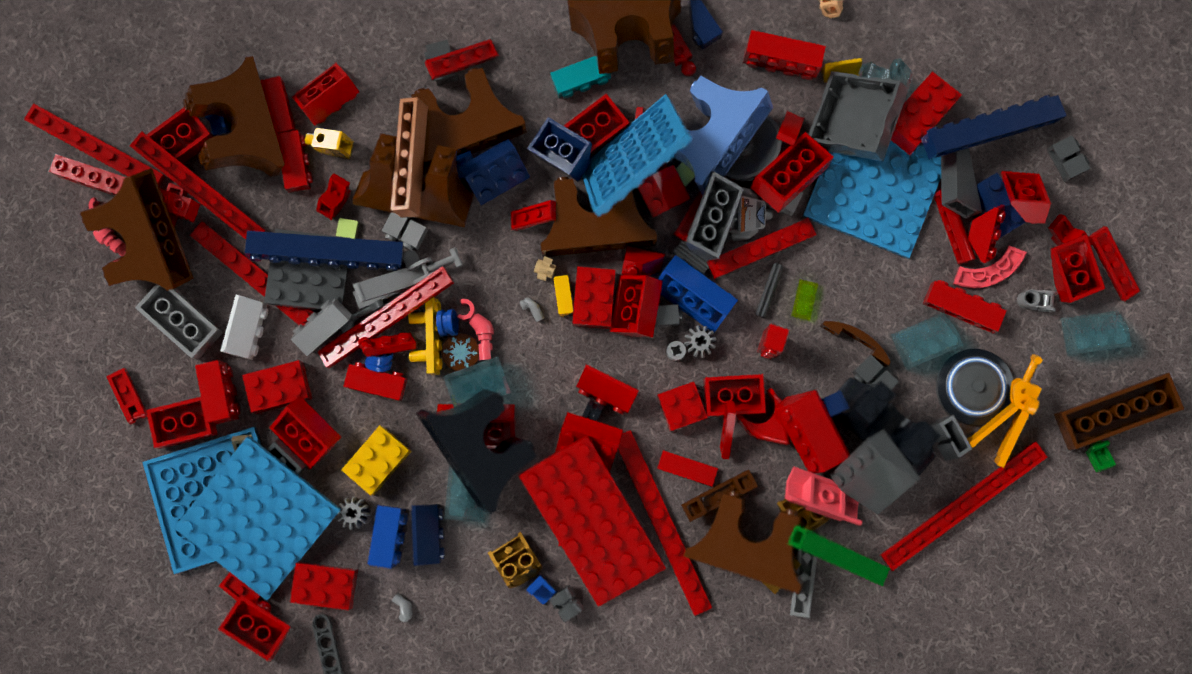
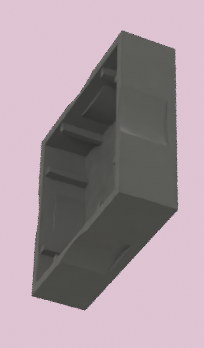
[809,71,908,161]

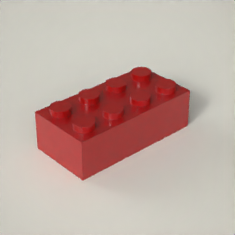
[743,30,826,80]
[891,71,962,155]
[751,132,834,213]

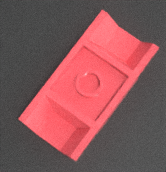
[785,467,862,526]

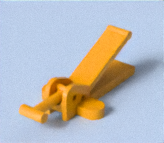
[967,354,1042,468]

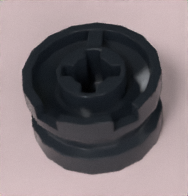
[582,399,604,421]

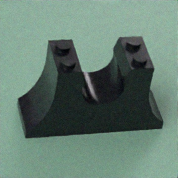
[834,377,941,476]
[416,389,537,515]

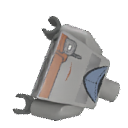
[724,188,773,244]

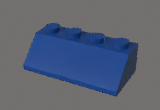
[658,255,738,332]

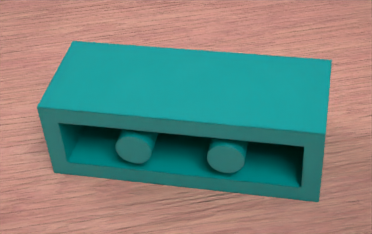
[550,56,611,99]

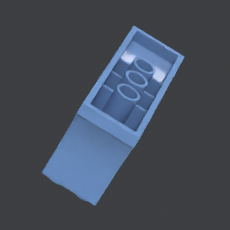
[673,76,773,196]

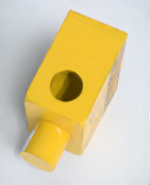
[305,128,354,159]

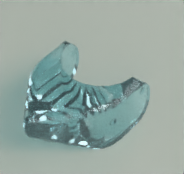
[859,58,913,95]

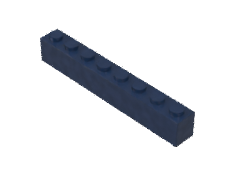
[921,95,1067,160]
[245,231,404,272]

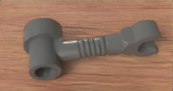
[340,299,385,334]

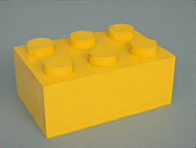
[341,425,412,496]

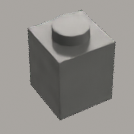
[655,305,683,327]

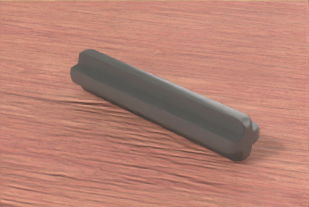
[756,263,783,318]

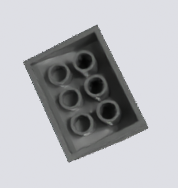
[830,430,921,515]

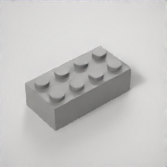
[135,284,224,360]

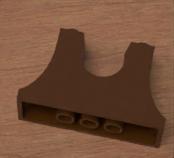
[567,0,681,74]
[183,56,285,177]
[411,68,527,167]
[353,133,474,228]
[80,168,194,291]
[541,177,657,257]
[684,491,803,594]

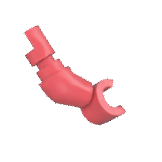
[88,197,126,257]
[457,299,494,361]

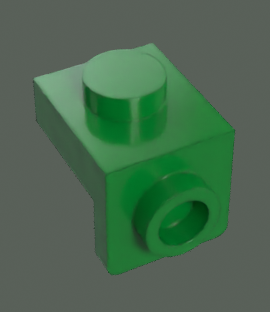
[1086,440,1116,473]

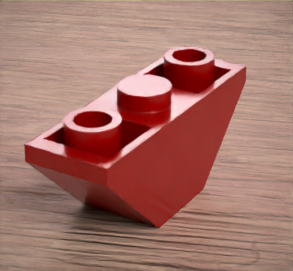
[968,204,1006,263]

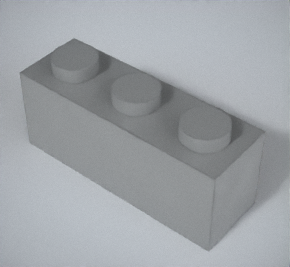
[291,298,352,356]

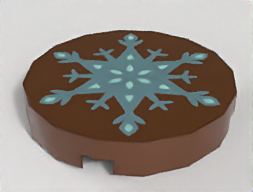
[441,333,479,372]

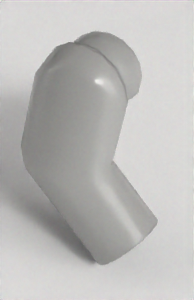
[520,297,544,322]
[392,593,413,622]

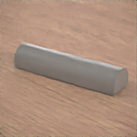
[790,549,817,618]

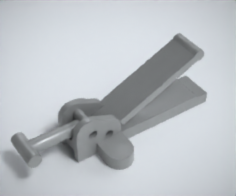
[353,247,463,310]

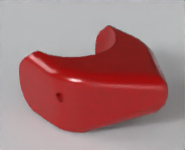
[736,388,790,445]

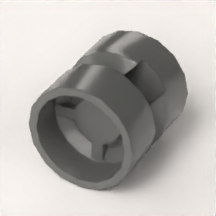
[549,585,585,622]

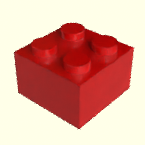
[657,381,708,432]

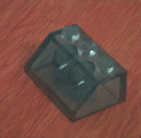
[1060,310,1132,356]
[890,313,964,370]
[443,357,511,407]
[444,465,486,522]

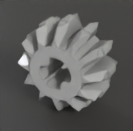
[684,325,717,358]
[337,496,370,530]

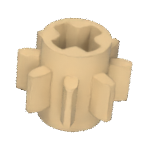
[534,256,557,281]

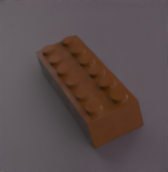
[1054,373,1184,450]

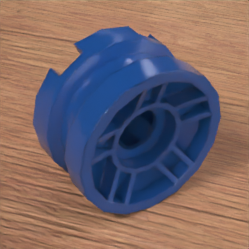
[436,309,459,337]
[365,353,393,372]

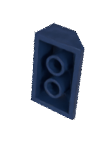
[527,117,592,182]
[972,173,1025,238]
[411,504,445,566]

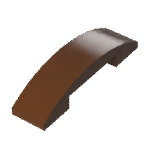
[820,321,891,367]
[681,469,758,522]

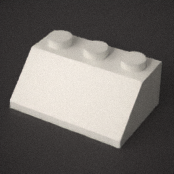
[221,295,268,360]

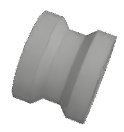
[666,341,686,361]

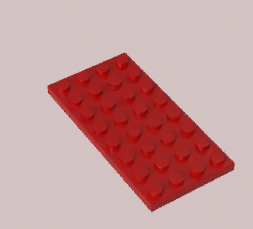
[519,435,666,607]

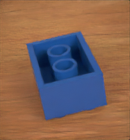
[367,505,408,568]

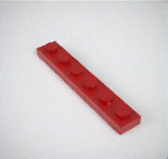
[707,218,816,279]

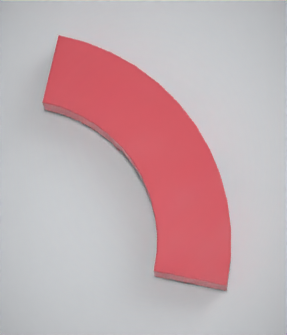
[952,245,1027,289]

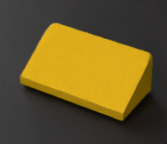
[822,58,862,82]
[554,275,573,317]

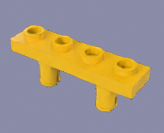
[408,297,442,375]

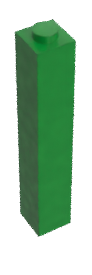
[788,525,890,586]

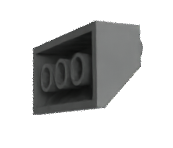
[686,171,744,260]

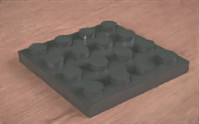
[264,229,348,311]

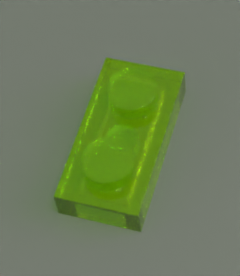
[791,279,818,321]

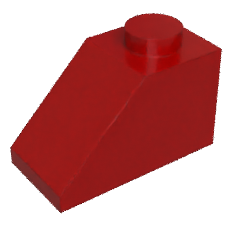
[621,246,665,276]

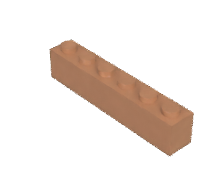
[391,97,428,218]

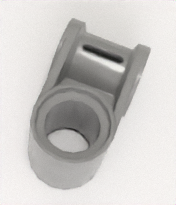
[1017,289,1057,312]

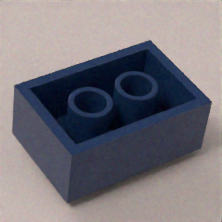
[459,139,530,206]

